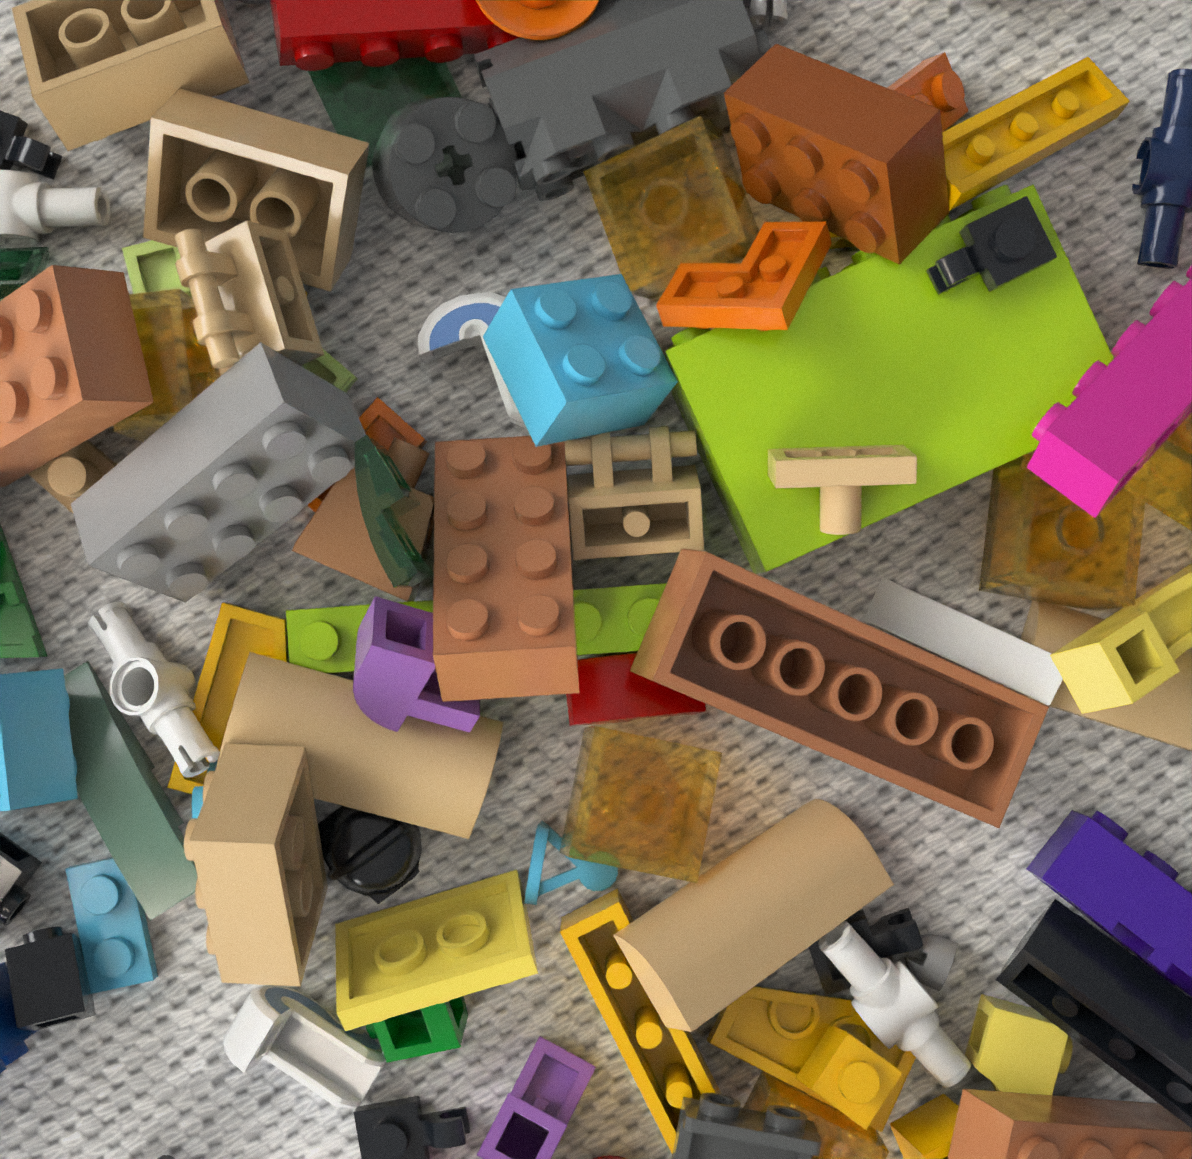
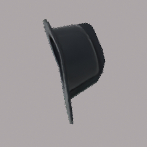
[318,806,422,904]

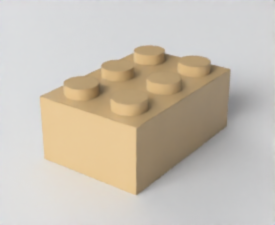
[12,0,250,151]
[143,88,370,292]
[184,744,328,987]

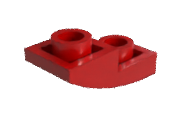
[566,653,706,726]

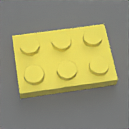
[335,870,538,1031]

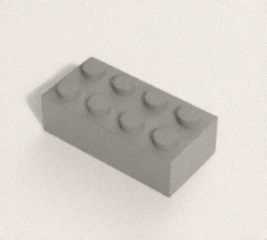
[71,342,373,603]

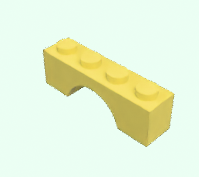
[1050,563,1192,714]
[965,994,1073,1095]

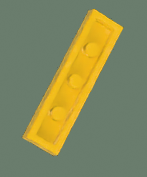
[942,57,1130,211]

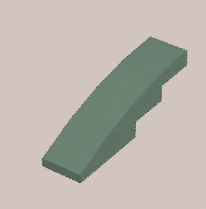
[64,661,197,921]

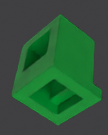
[366,996,468,1063]

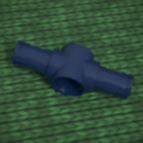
[1132,69,1192,269]

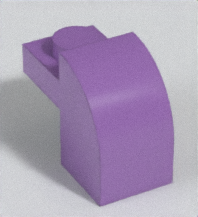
[353,596,480,733]
[477,1036,596,1159]

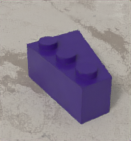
[1026,810,1192,997]

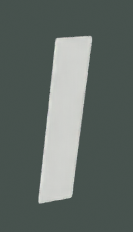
[864,577,1063,705]

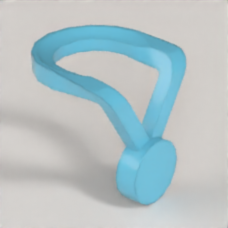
[524,821,618,905]

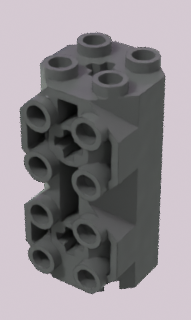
[474,0,771,201]

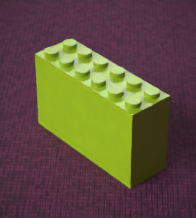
[664,184,1114,574]

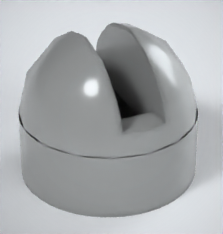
[904,934,958,991]

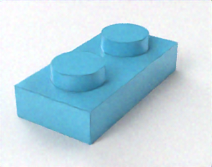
[65,857,158,994]

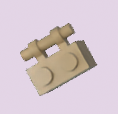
[175,221,324,375]
[565,426,704,560]

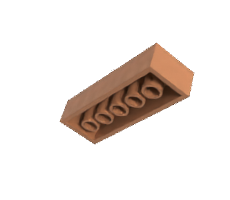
[630,548,1049,828]

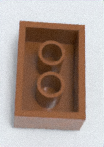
[724,44,949,265]

